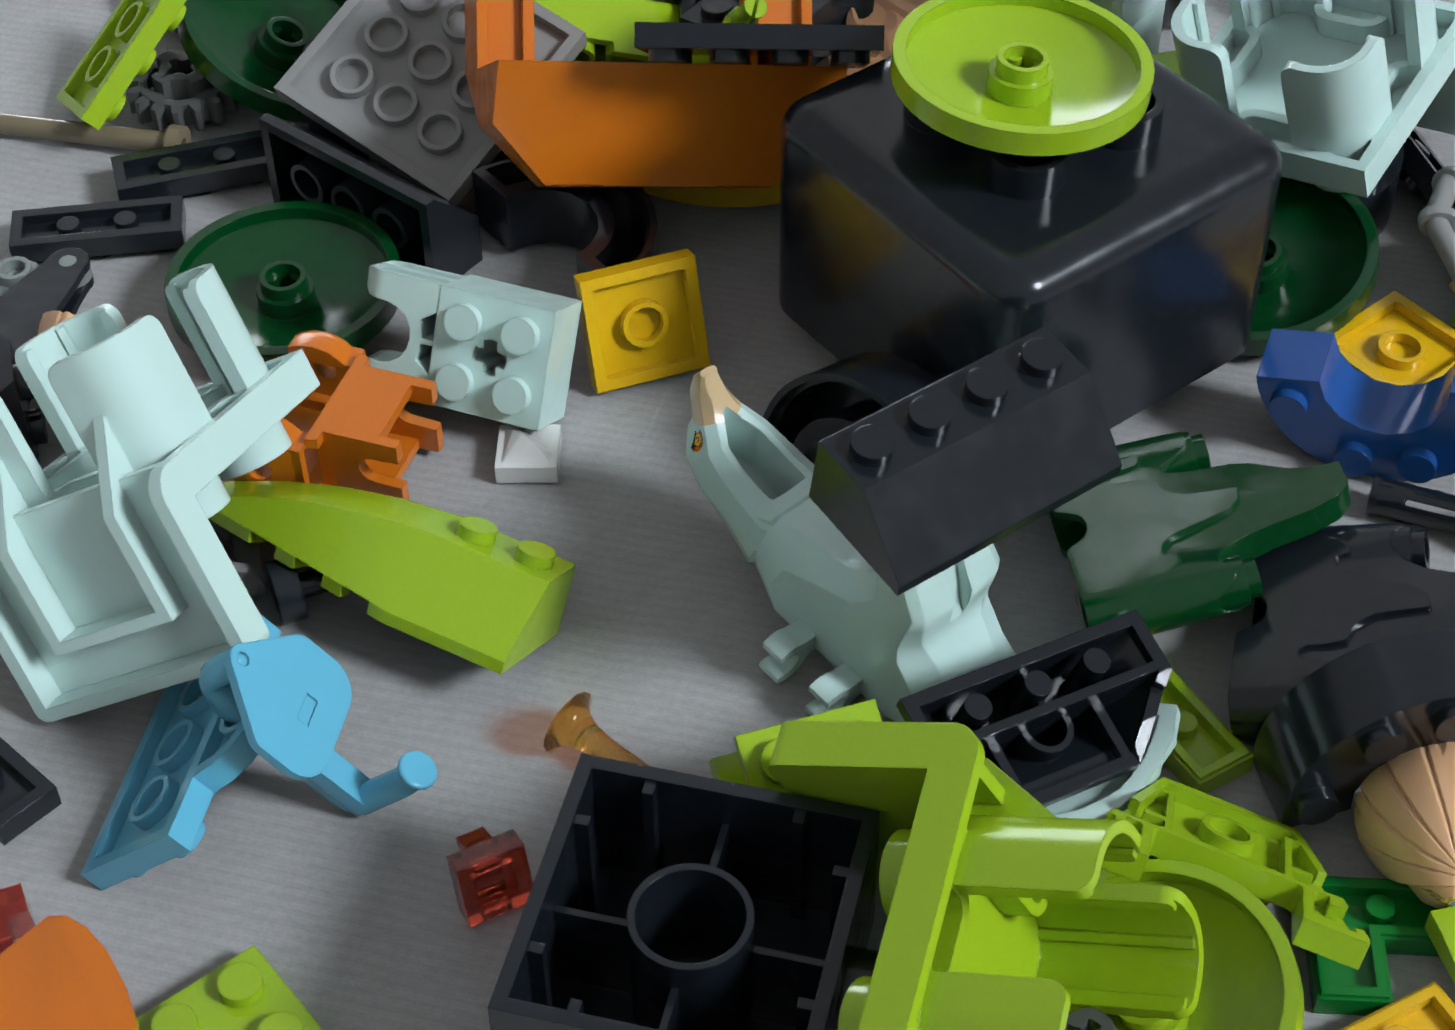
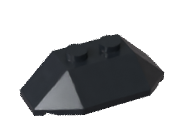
[896,609,1172,807]

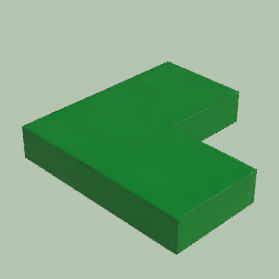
[1305,876,1439,1016]

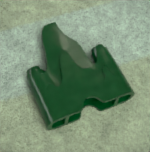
[1048,431,1350,635]

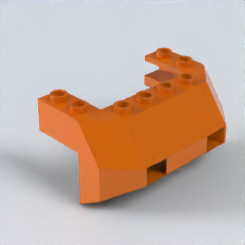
[464,0,848,188]

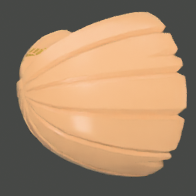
[1354,742,1455,909]

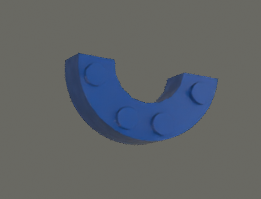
[1256,328,1455,483]

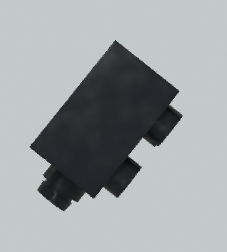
[487,753,880,1030]

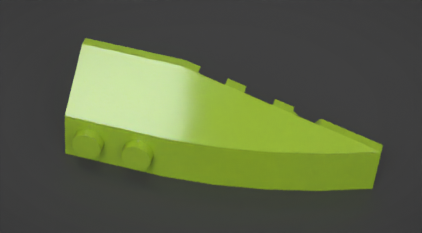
[208,481,577,675]

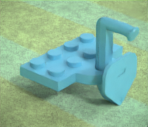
[80,615,438,890]

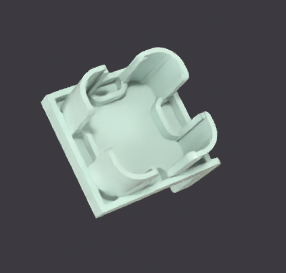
[1171,0,1455,198]
[0,263,321,722]

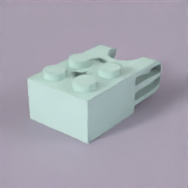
[367,260,582,431]

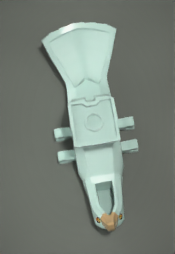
[684,365,1181,819]

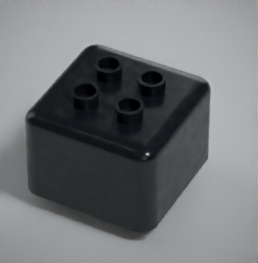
[779,56,1283,429]

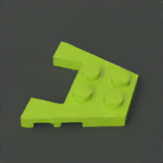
[1101,777,1370,970]

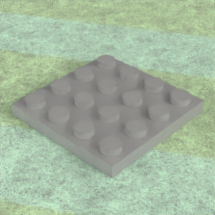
[274,0,587,205]

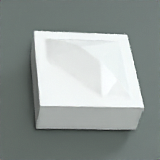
[494,424,562,483]

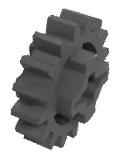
[126,46,239,131]

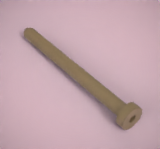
[0,113,192,151]

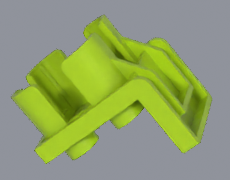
[768,721,1204,1030]

